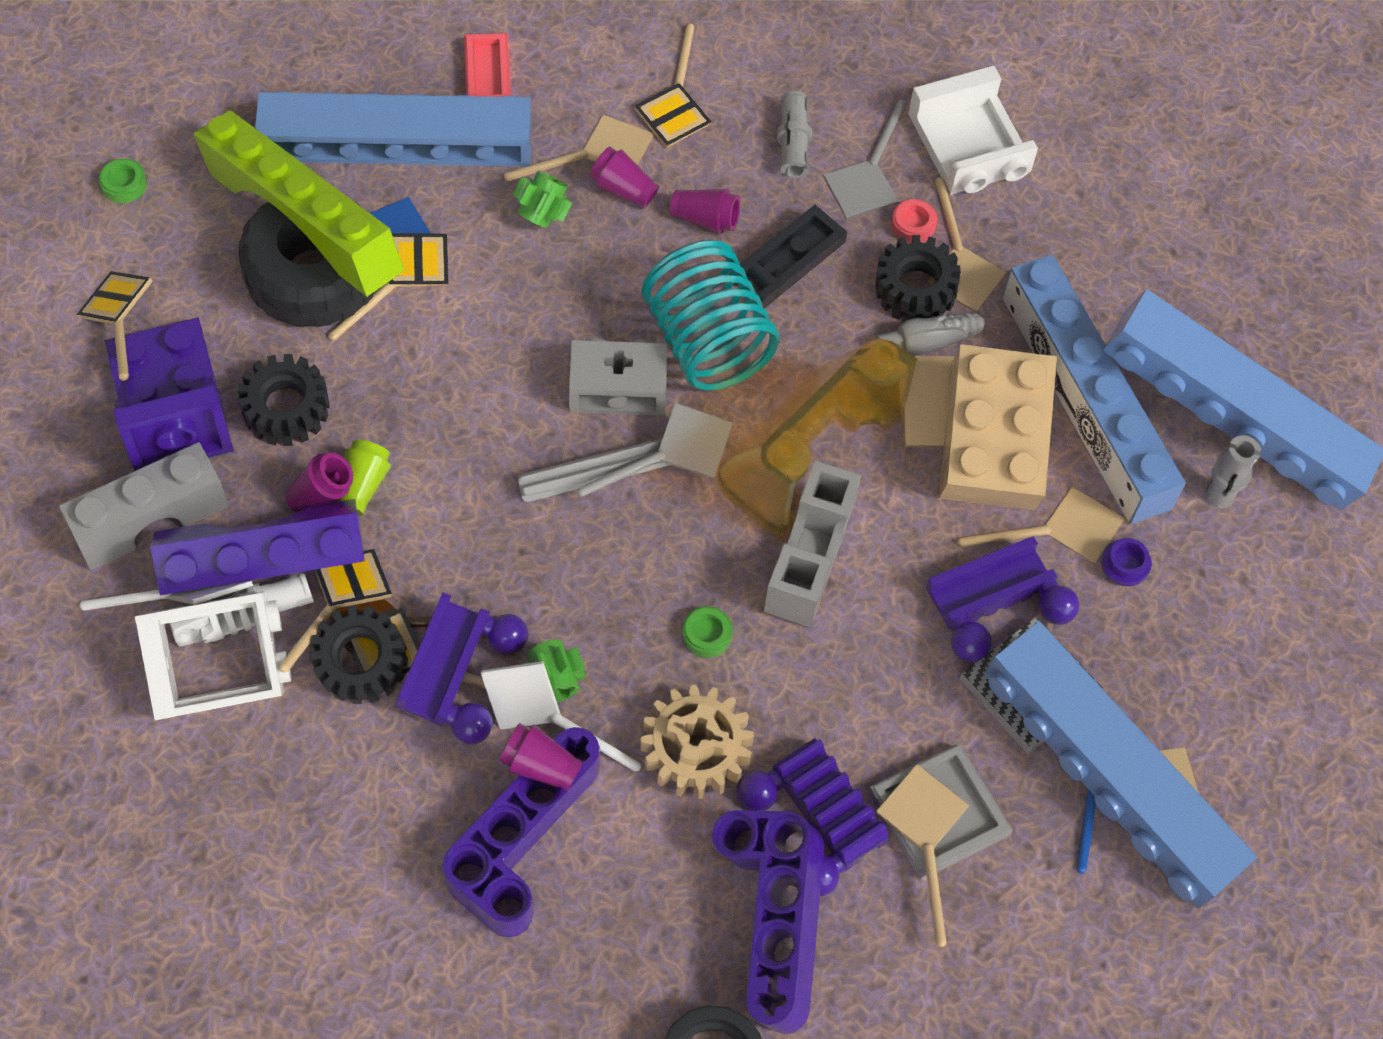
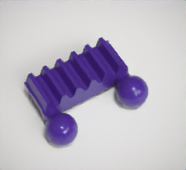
[926,536,1079,662]
[394,592,528,744]
[736,738,889,896]

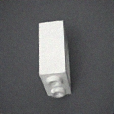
[135,591,292,720]

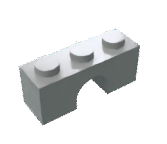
[59,442,229,571]
[764,460,862,628]

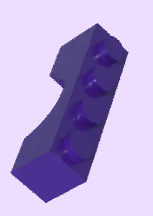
[150,499,365,595]

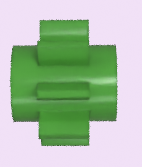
[512,170,573,228]
[523,640,586,703]

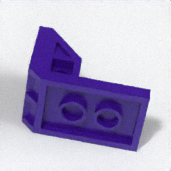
[104,317,234,471]

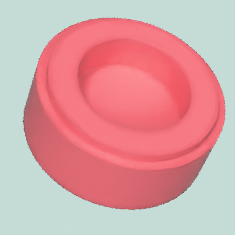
[891,199,938,243]

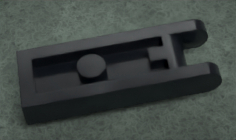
[729,204,848,308]

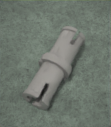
[777,91,812,178]
[1205,435,1261,508]

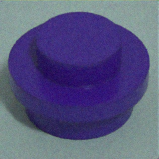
[1101,538,1152,586]

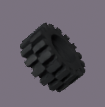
[875,235,961,320]
[238,354,330,446]
[309,605,408,704]

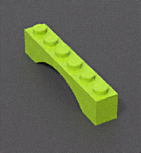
[193,110,405,297]

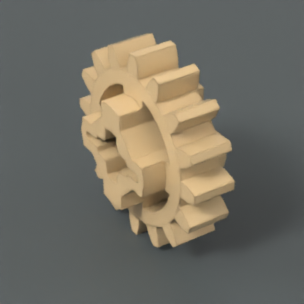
[640,685,754,799]

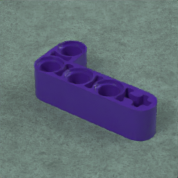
[443,727,600,937]
[712,810,824,1034]

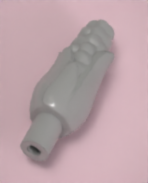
[876,313,985,356]

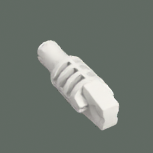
[169,572,313,647]

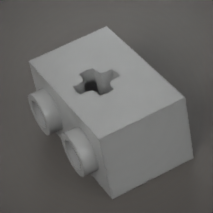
[569,338,667,416]

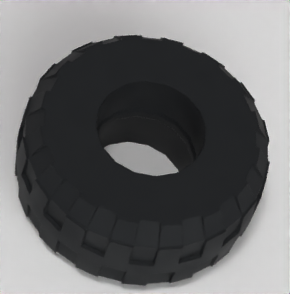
[238,202,374,327]

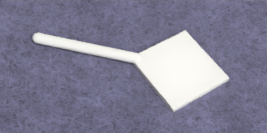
[79,581,253,611]
[481,661,641,772]

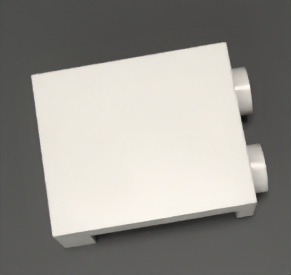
[908,66,1038,195]

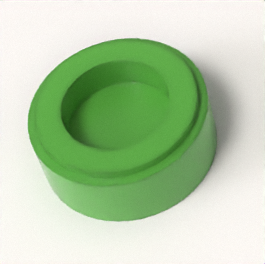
[99,158,147,203]
[682,606,733,658]

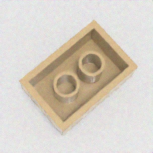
[939,344,1057,510]

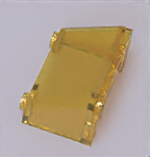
[716,339,917,541]

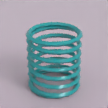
[641,240,781,391]

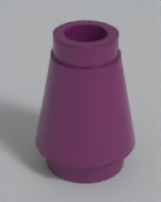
[590,146,659,209]
[670,189,741,234]
[285,453,353,512]
[499,723,583,791]

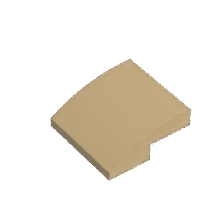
[899,356,955,447]

